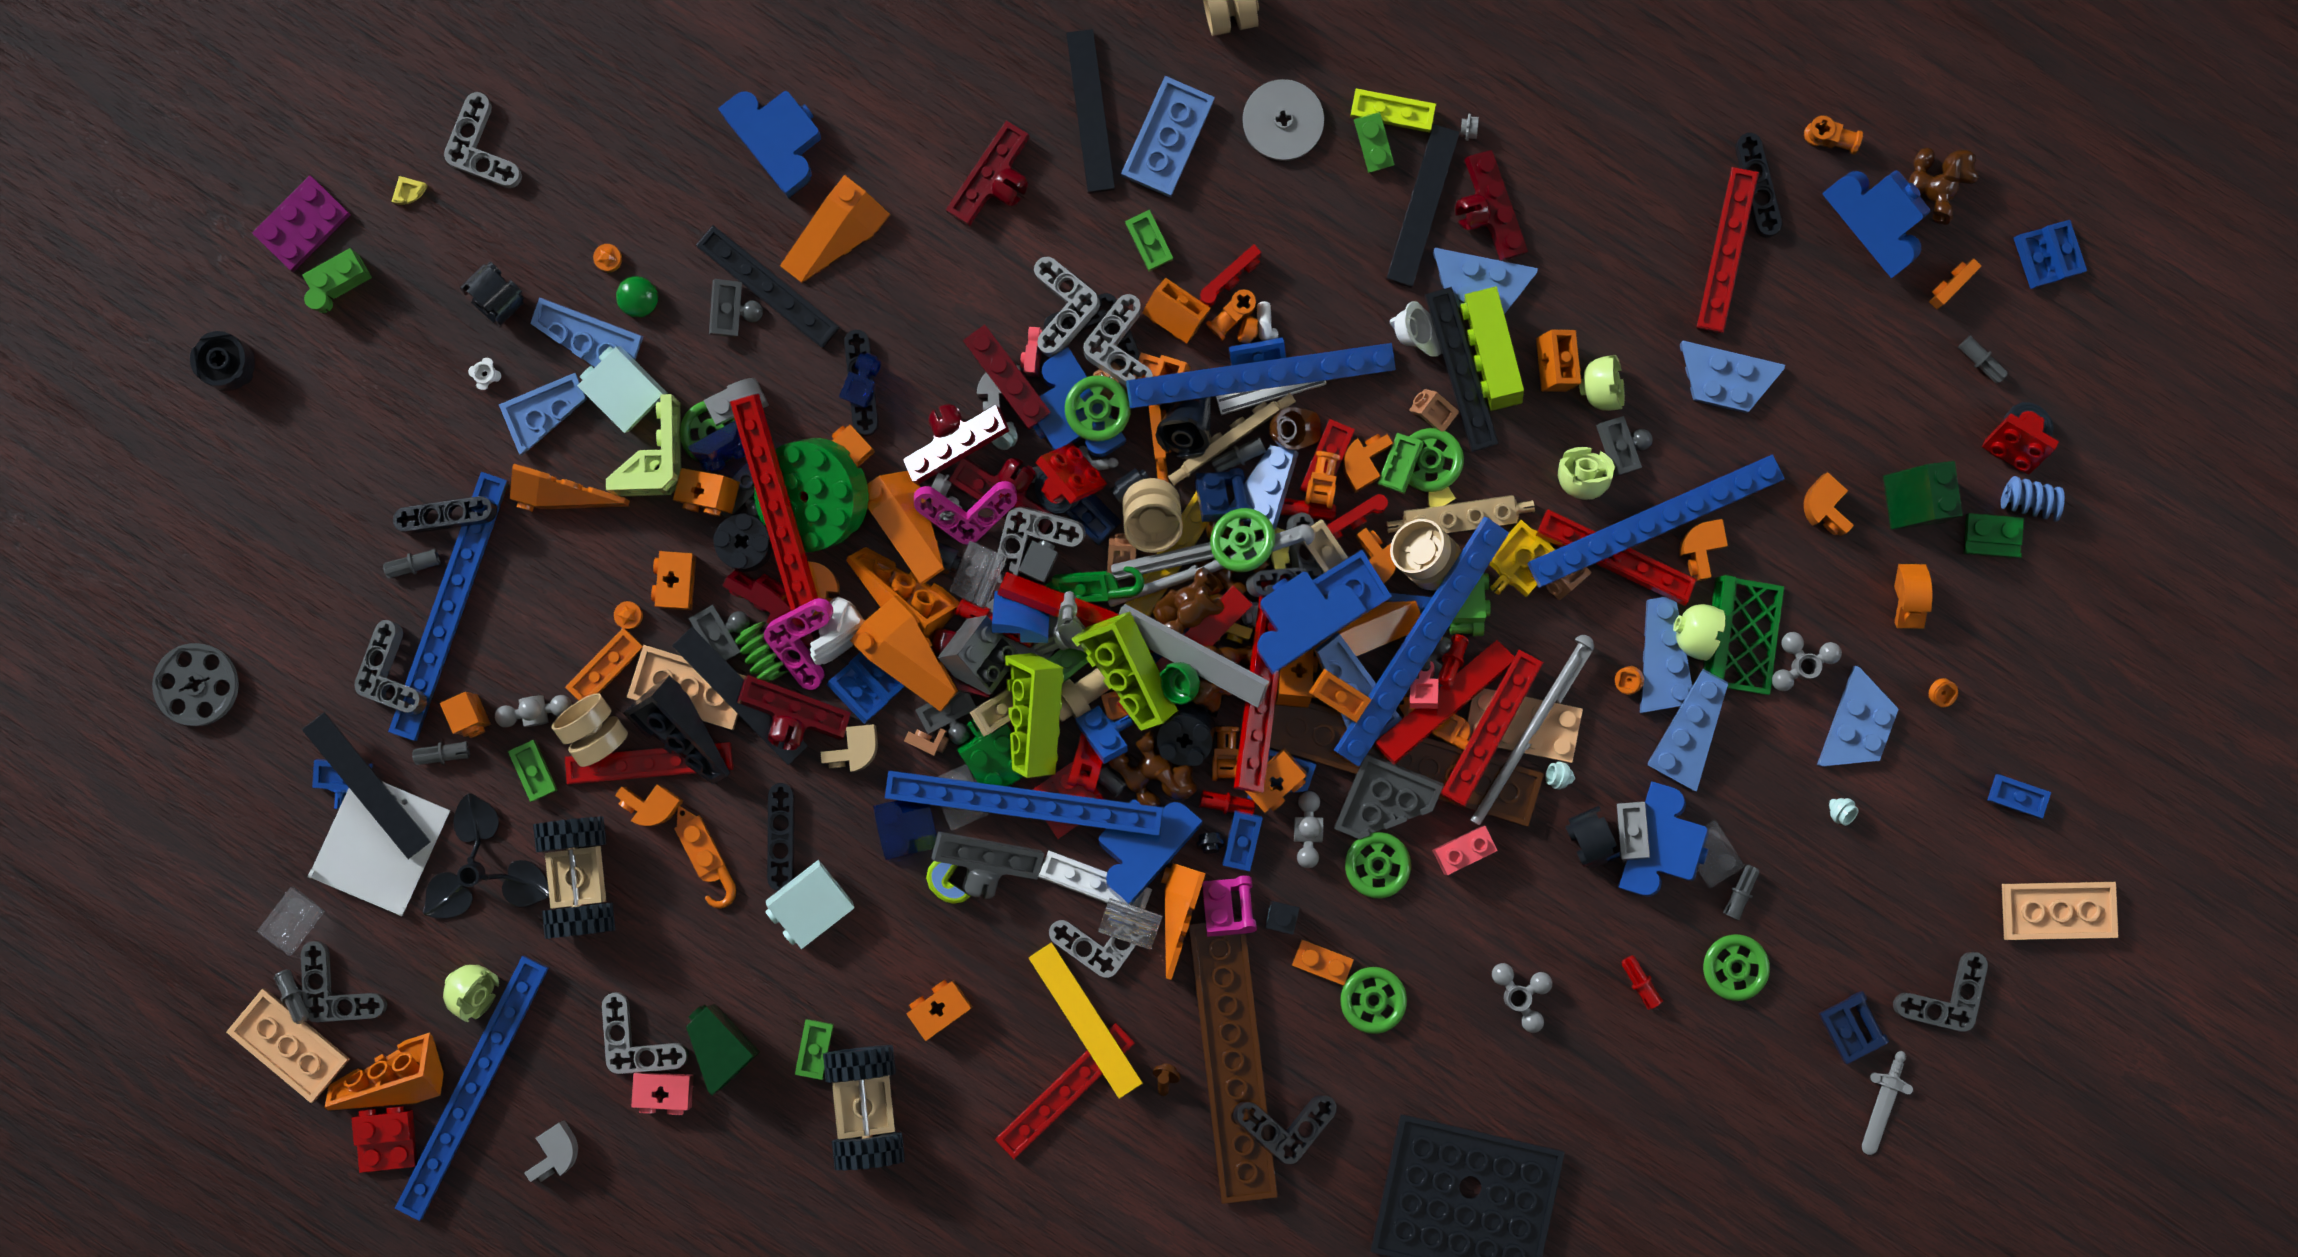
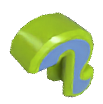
[926,861,971,904]

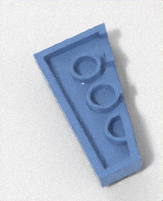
[530,298,644,367]
[1315,633,1402,740]
[1648,669,1728,792]

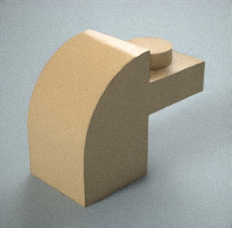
[821,724,878,772]

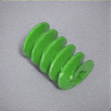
[735,621,788,682]

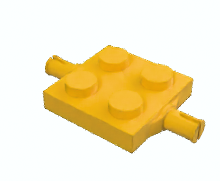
[1489,520,1555,597]

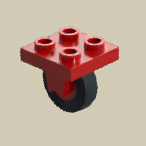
[1982,402,2059,475]
[1035,443,1107,514]

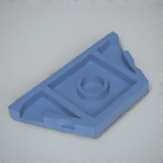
[1433,248,1538,314]
[1680,341,1785,413]
[1817,666,1899,766]

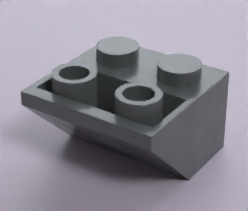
[938,615,1019,694]

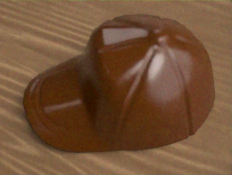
[1269,407,1321,450]

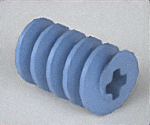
[2001,476,2065,522]

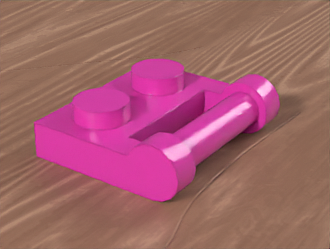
[1202,876,1257,937]

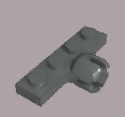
[931,832,1044,899]

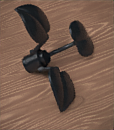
[423,793,549,918]

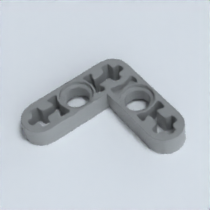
[444,92,522,188]
[1034,257,1100,357]
[1084,294,1153,387]
[993,506,1086,584]
[1049,909,1151,978]
[602,992,689,1074]

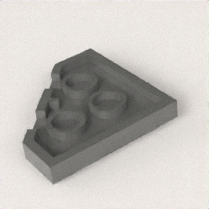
[1334,753,1443,839]

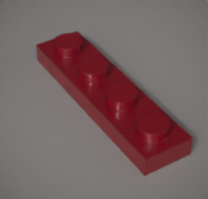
[963,324,1051,429]

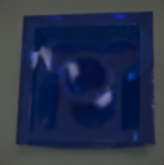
[688,420,746,473]
[873,800,937,860]

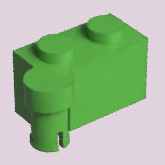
[302,248,372,313]
[1449,573,1490,636]

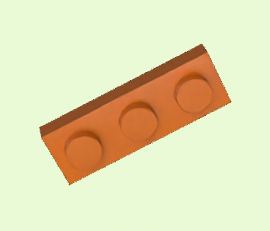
[565,628,643,700]

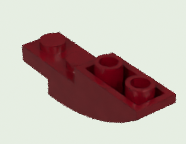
[723,570,820,647]

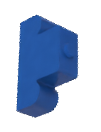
[718,91,821,199]
[1822,170,1930,278]
[1033,347,1126,457]
[1257,572,1367,675]
[1619,781,1709,897]
[1099,800,1202,908]

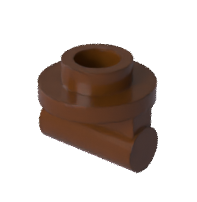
[1153,1064,1181,1096]

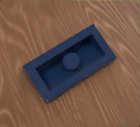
[1065,494,1122,545]

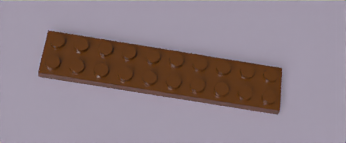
[1269,702,1544,827]
[1189,918,1277,1204]

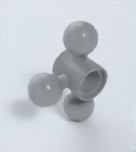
[1772,632,1842,691]
[495,695,572,727]
[1294,791,1323,868]
[1492,963,1553,1033]

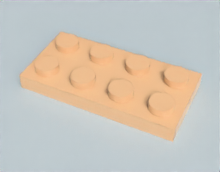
[627,645,746,730]
[1467,688,1583,763]
[2002,882,2118,940]
[226,988,350,1103]

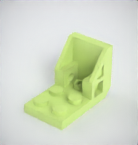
[606,394,681,496]

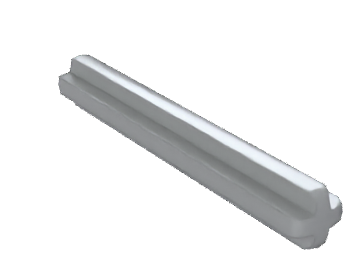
[1111,542,1214,580]

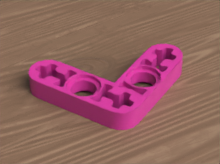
[914,481,1017,545]
[764,598,834,690]

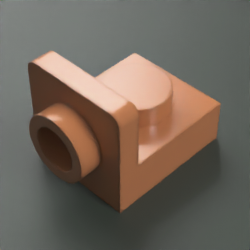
[1409,389,1459,432]
[1107,533,1136,578]
[1546,567,1591,600]
[904,728,949,756]

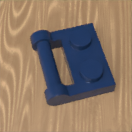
[1195,468,1251,522]
[1819,991,1889,1064]

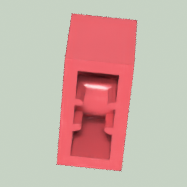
[1432,826,1498,875]
[631,1072,694,1115]

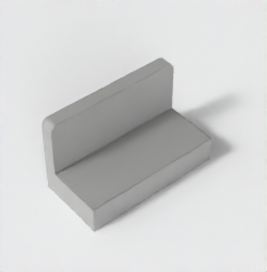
[1617,802,1650,862]

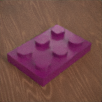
[252,175,351,272]

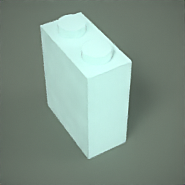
[577,346,667,433]
[765,860,854,949]

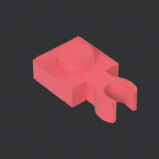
[1020,327,1042,377]
[1410,662,1439,709]

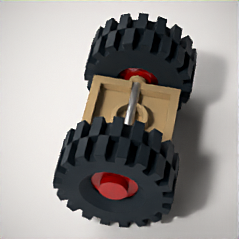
[533,816,615,939]
[823,1045,905,1171]

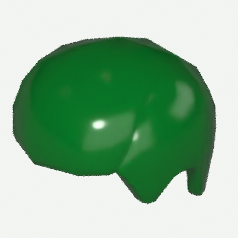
[616,276,658,317]
[1160,662,1200,704]

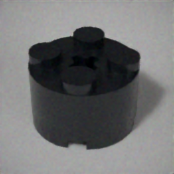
[460,262,524,327]
[190,331,255,391]
[713,514,772,572]
[1157,702,1215,766]
[1565,806,1621,870]

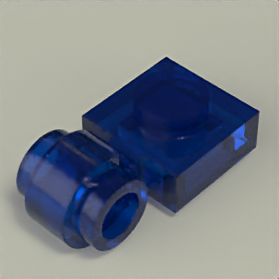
[839,353,882,408]

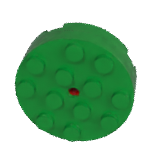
[754,438,869,552]

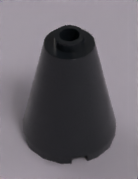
[1155,397,1211,459]

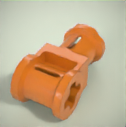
[1804,116,1863,155]
[1205,289,1256,341]
[1305,451,1340,509]
[1212,727,1239,781]

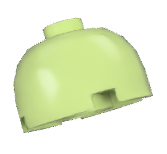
[1579,355,1625,410]
[1558,447,1615,500]
[1673,604,1725,661]
[443,965,499,1022]

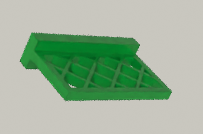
[1703,575,1784,695]

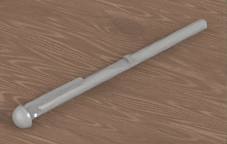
[1108,524,1315,607]
[1471,635,1594,826]

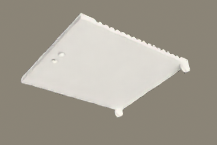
[308,781,451,917]

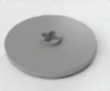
[1243,79,1324,161]

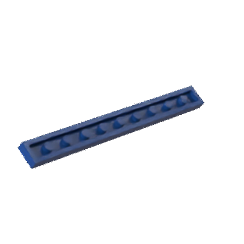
[1126,343,1396,408]
[1527,454,1785,588]
[388,472,509,741]
[1334,517,1509,767]
[885,771,1164,835]
[395,956,549,1221]

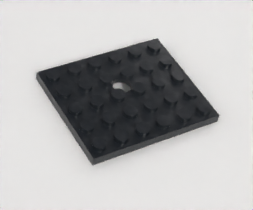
[1370,1113,1565,1257]

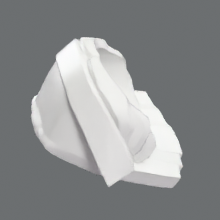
[810,597,865,665]

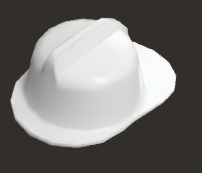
[1390,301,1442,356]

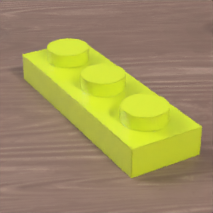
[1350,89,1436,133]

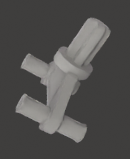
[1033,591,1086,656]

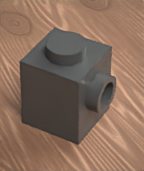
[1019,539,1058,585]

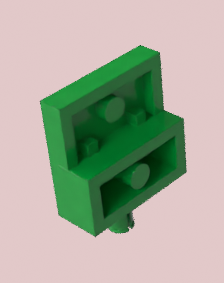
[957,719,1023,786]

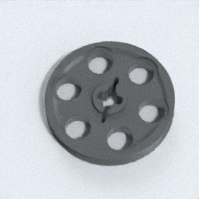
[152,643,239,726]

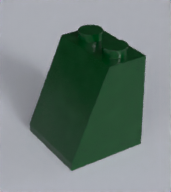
[1883,461,1963,530]
[686,1004,760,1095]

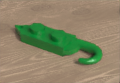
[1044,566,1144,602]

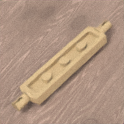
[1168,393,1296,486]
[1386,495,1535,533]

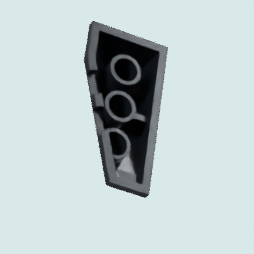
[623,675,730,784]

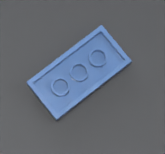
[1121,76,1215,198]

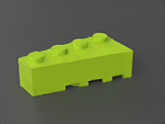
[1460,286,1524,411]
[1071,611,1178,731]
[1005,653,1064,778]

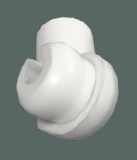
[1257,301,1278,341]

